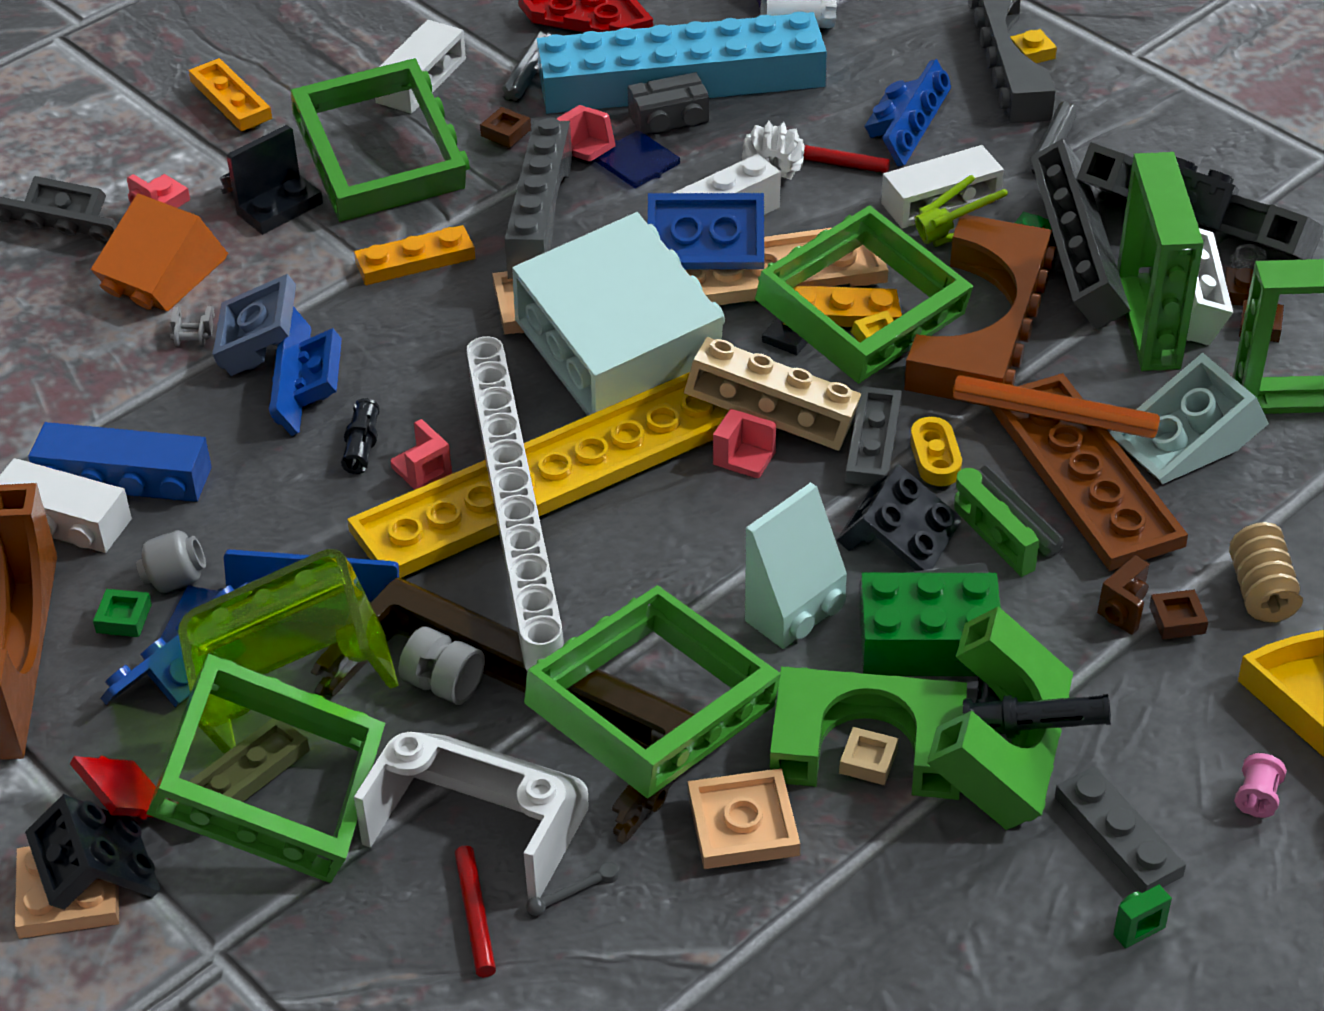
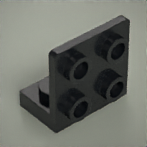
[227,125,323,235]
[1176,157,1239,230]
[836,464,962,571]
[25,794,161,910]

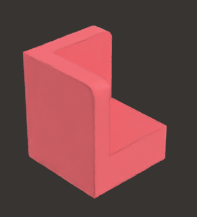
[557,105,616,161]
[713,408,776,478]
[390,419,452,490]

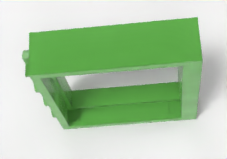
[291,58,470,222]
[1117,152,1204,371]
[755,205,973,384]
[1233,259,1324,414]
[524,585,781,799]
[146,653,385,883]

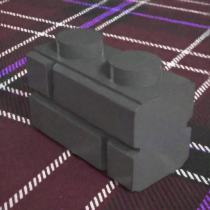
[628,72,709,136]

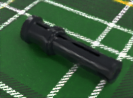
[963,694,1111,739]

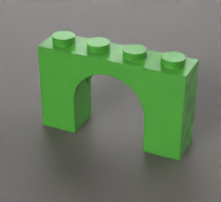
[927,606,1073,830]
[770,666,967,800]

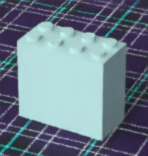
[512,212,725,416]

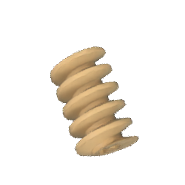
[1229,522,1303,622]

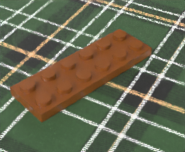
[989,373,1188,571]

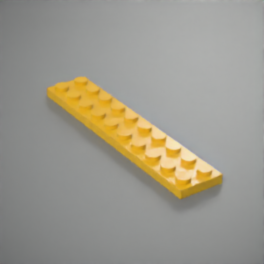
[347,372,729,578]

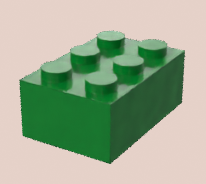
[860,572,1001,676]

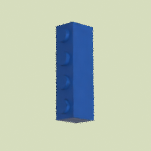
[28,422,212,502]

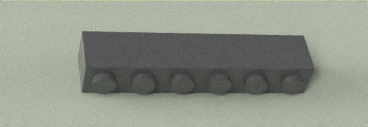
[1030,138,1131,330]

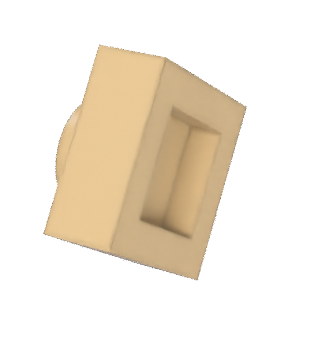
[839,727,898,785]

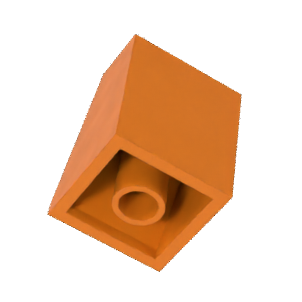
[90,193,229,312]

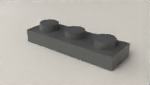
[845,386,902,486]
[1055,766,1186,893]

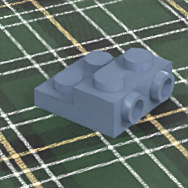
[213,274,296,376]

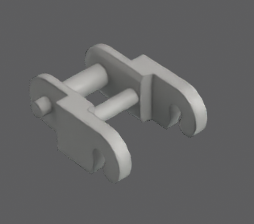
[170,306,215,346]

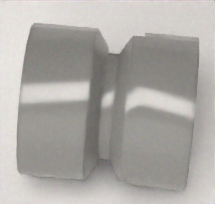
[398,627,485,705]

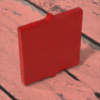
[70,756,166,820]

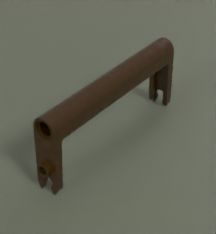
[311,577,695,844]

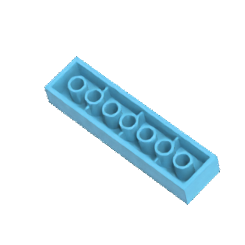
[537,12,827,114]

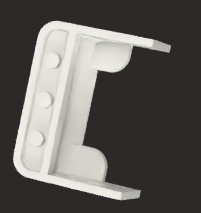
[354,732,589,900]

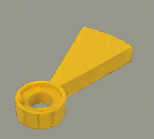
[1238,630,1324,757]

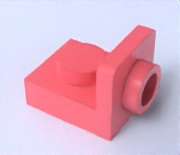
[127,174,190,208]

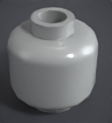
[136,530,206,594]

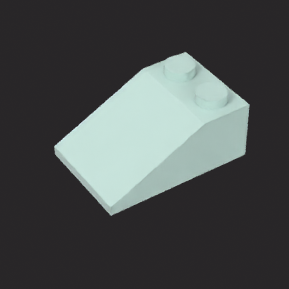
[1109,352,1269,484]
[745,482,847,649]

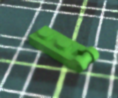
[954,468,1039,577]

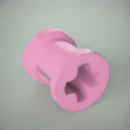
[1234,753,1287,818]

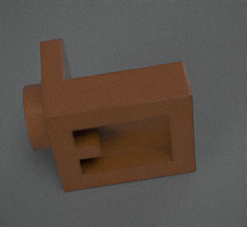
[1097,555,1150,635]

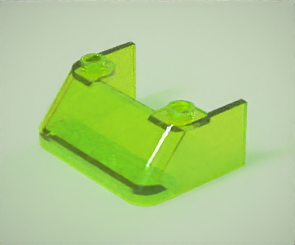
[178,549,399,754]

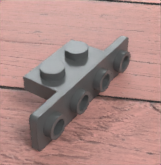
[0,176,118,243]

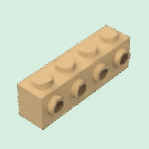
[684,337,861,451]

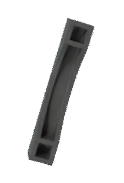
[968,0,1056,123]
[504,118,573,279]

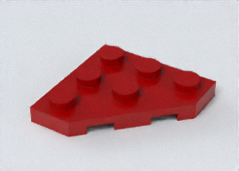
[518,0,653,32]

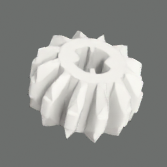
[742,120,805,180]

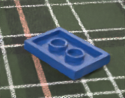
[647,193,764,270]

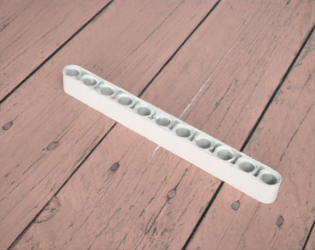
[466,336,564,671]

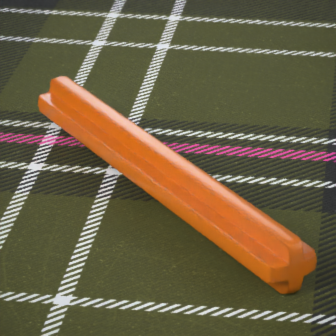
[953,375,1160,439]

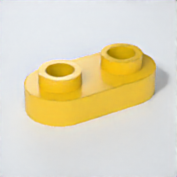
[910,417,962,486]

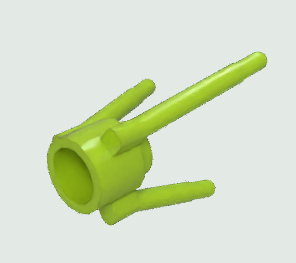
[914,175,1008,247]

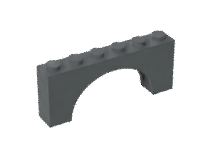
[1076,142,1324,260]

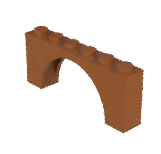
[904,214,1057,407]
[0,483,57,760]

